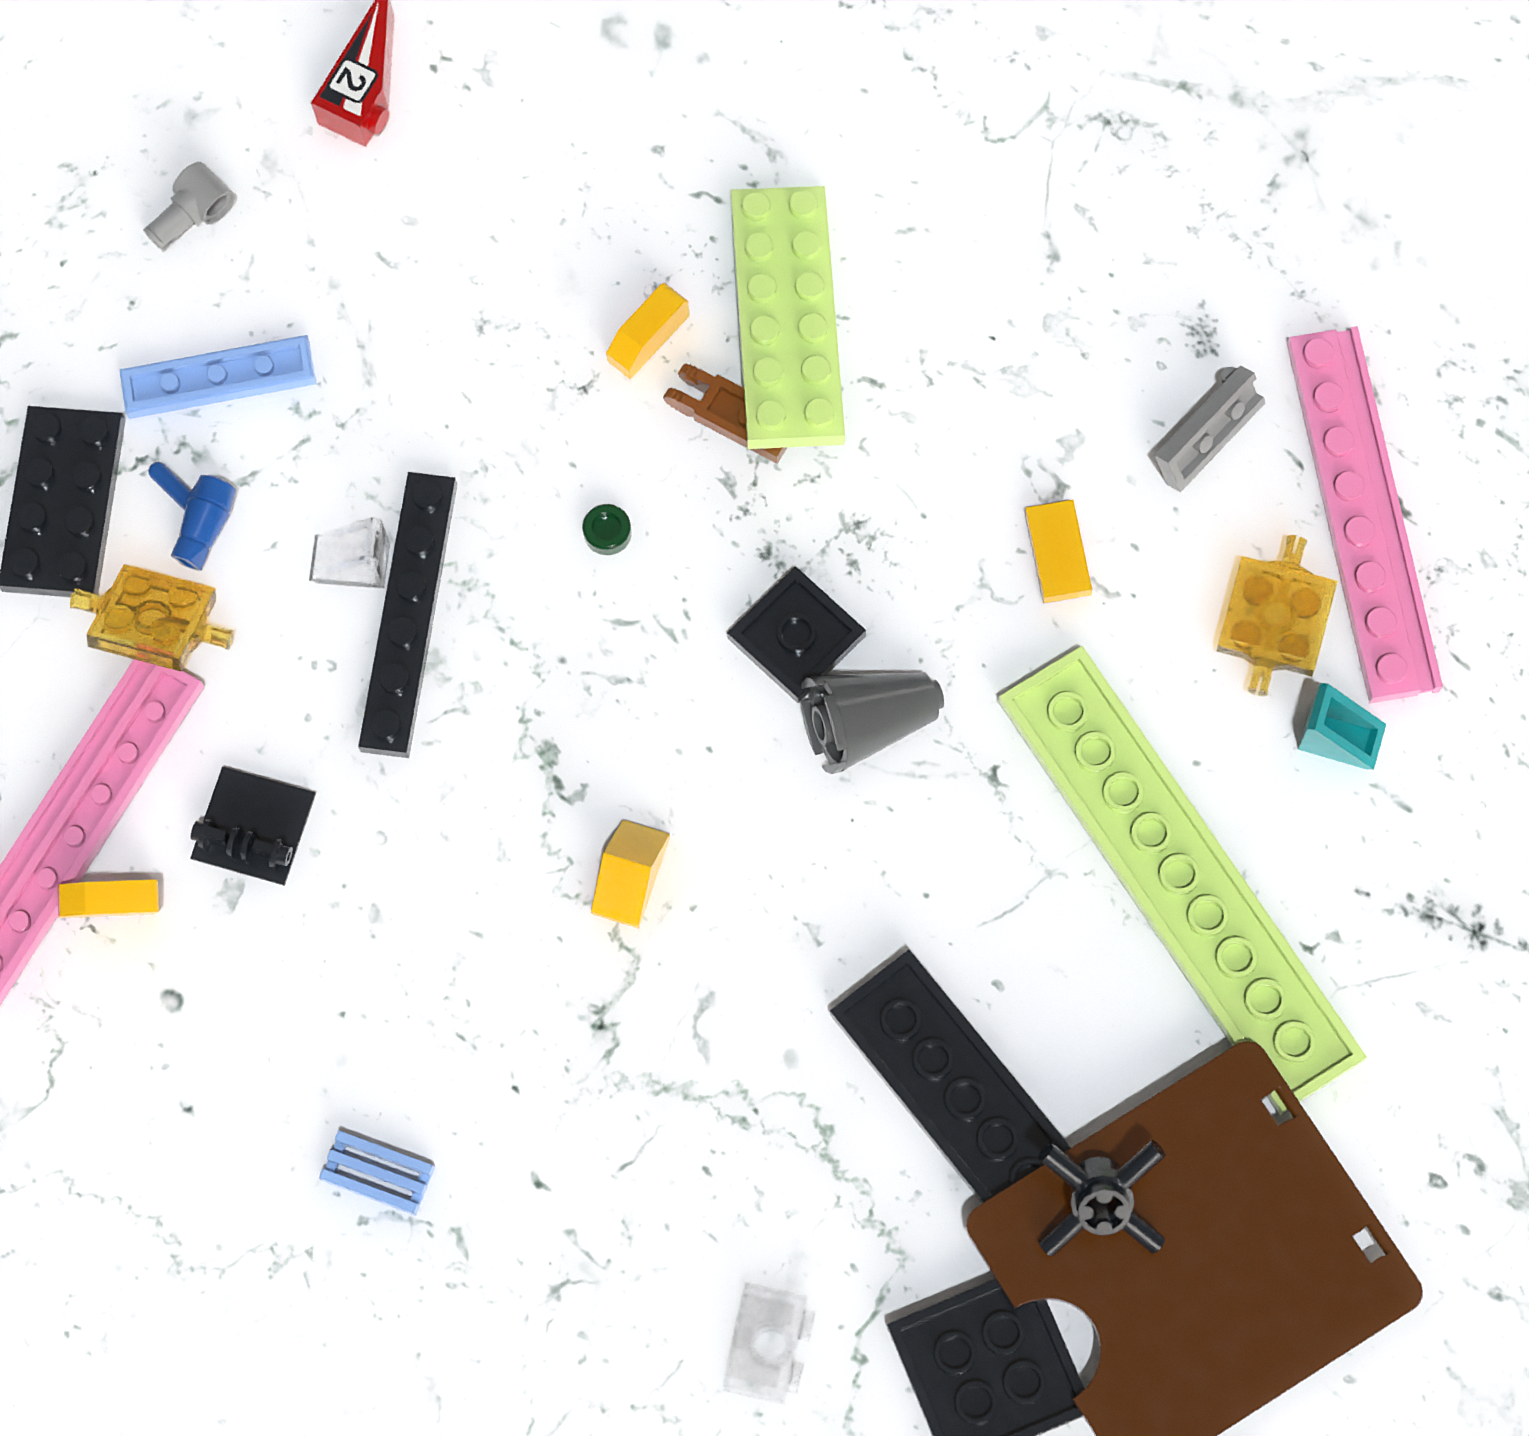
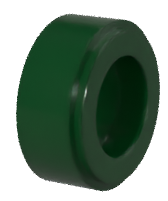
[582,504,632,555]

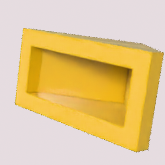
[591,820,670,929]

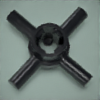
[1038,1140,1166,1257]

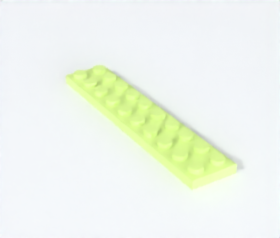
[999,646,1367,1115]

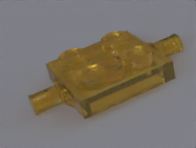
[1216,535,1338,696]
[70,564,234,672]

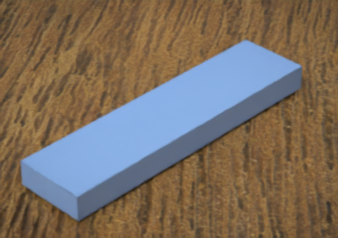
[119,335,317,419]

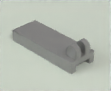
[1154,365,1266,492]

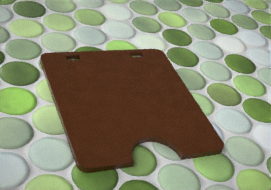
[966,1041,1423,1436]

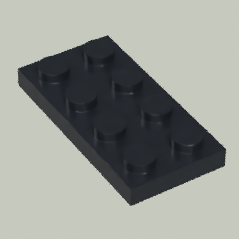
[0,406,126,599]

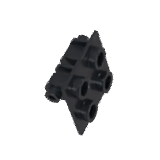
[190,767,316,886]

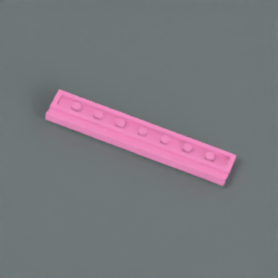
[1287,326,1443,704]
[0,648,204,1005]

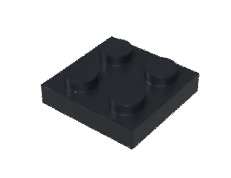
[727,566,866,703]

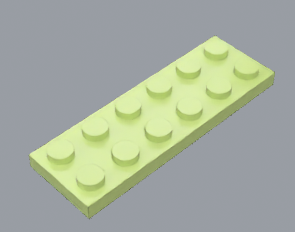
[731,186,845,449]

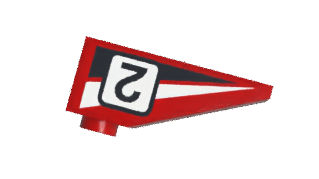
[311,0,395,147]

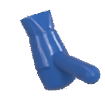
[148,462,236,571]

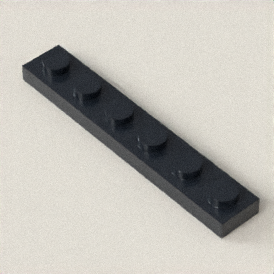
[358,472,458,758]

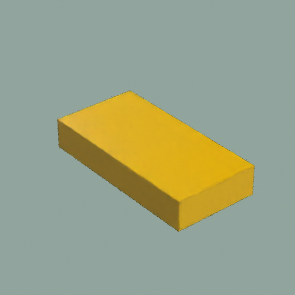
[1025,500,1092,604]

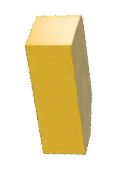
[606,282,690,379]
[57,879,159,918]

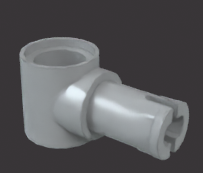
[143,162,236,252]

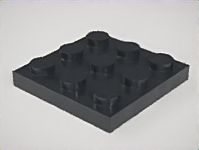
[886,1279,1085,1436]

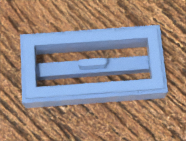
[319,1130,435,1216]

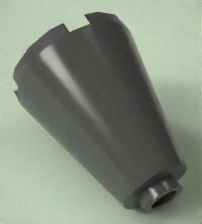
[801,673,944,774]

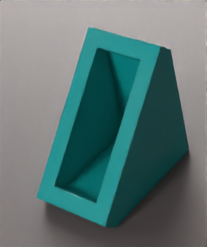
[1298,683,1386,770]

